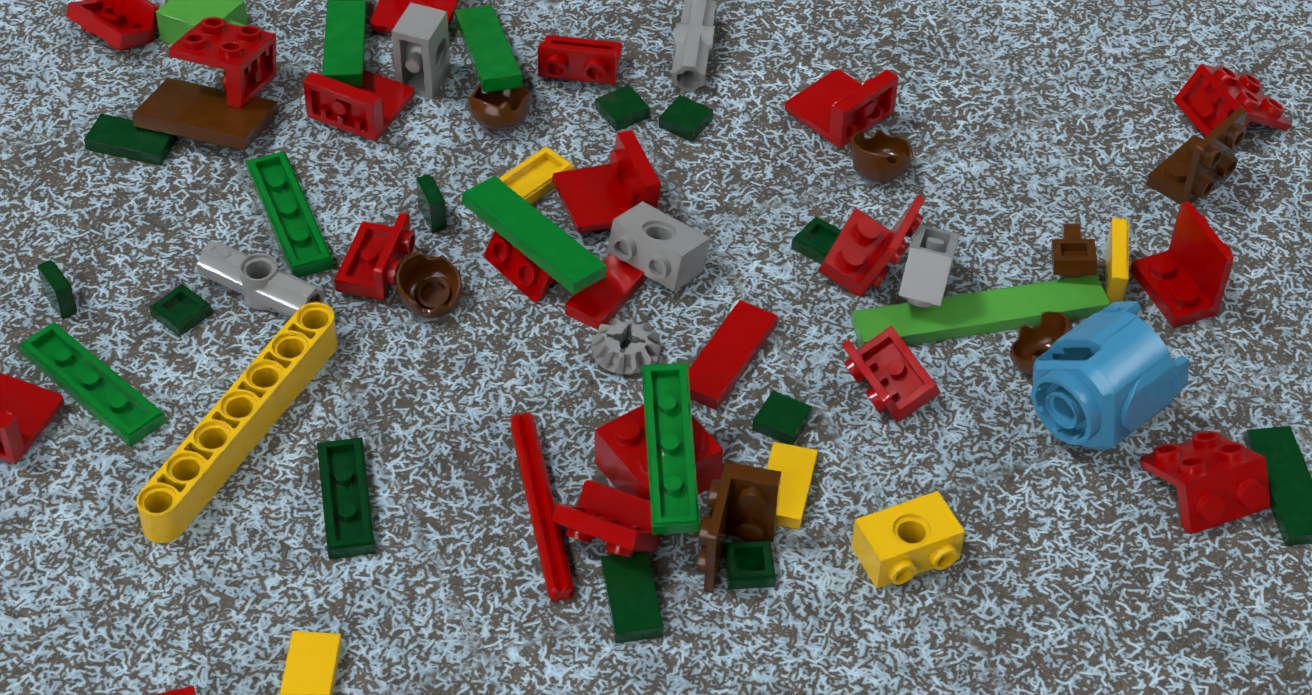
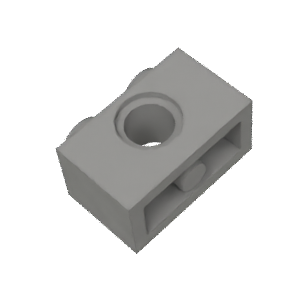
[391,2,451,100]
[607,201,710,291]
[898,224,960,308]

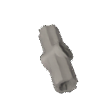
[671,0,717,92]
[197,241,325,317]

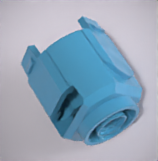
[1031,301,1189,450]

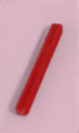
[510,412,574,602]

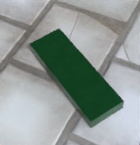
[1244,426,1312,546]
[317,437,376,559]

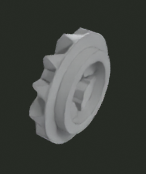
[591,317,661,375]

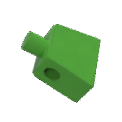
[156,0,249,44]

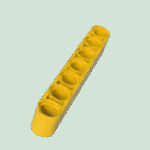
[136,302,338,543]

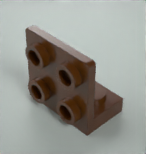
[1146,107,1247,204]
[697,462,782,593]

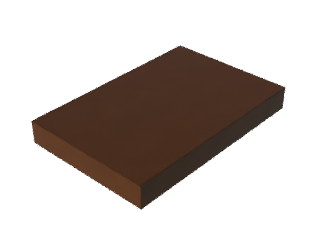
[132,78,278,151]

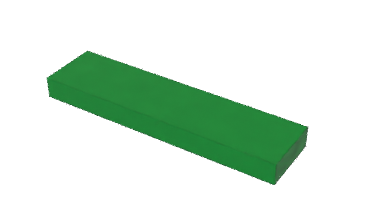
[322,0,367,87]
[454,4,523,93]
[246,151,334,278]
[462,176,607,295]
[18,322,166,447]
[642,363,700,535]

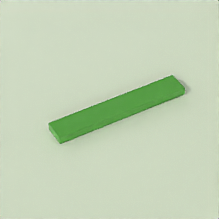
[851,275,1111,346]

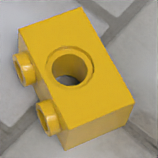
[851,491,965,588]

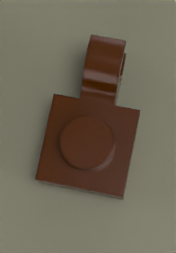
[1051,223,1097,278]

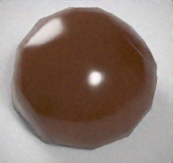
[467,86,533,131]
[850,130,914,182]
[395,251,463,318]
[1010,311,1073,377]

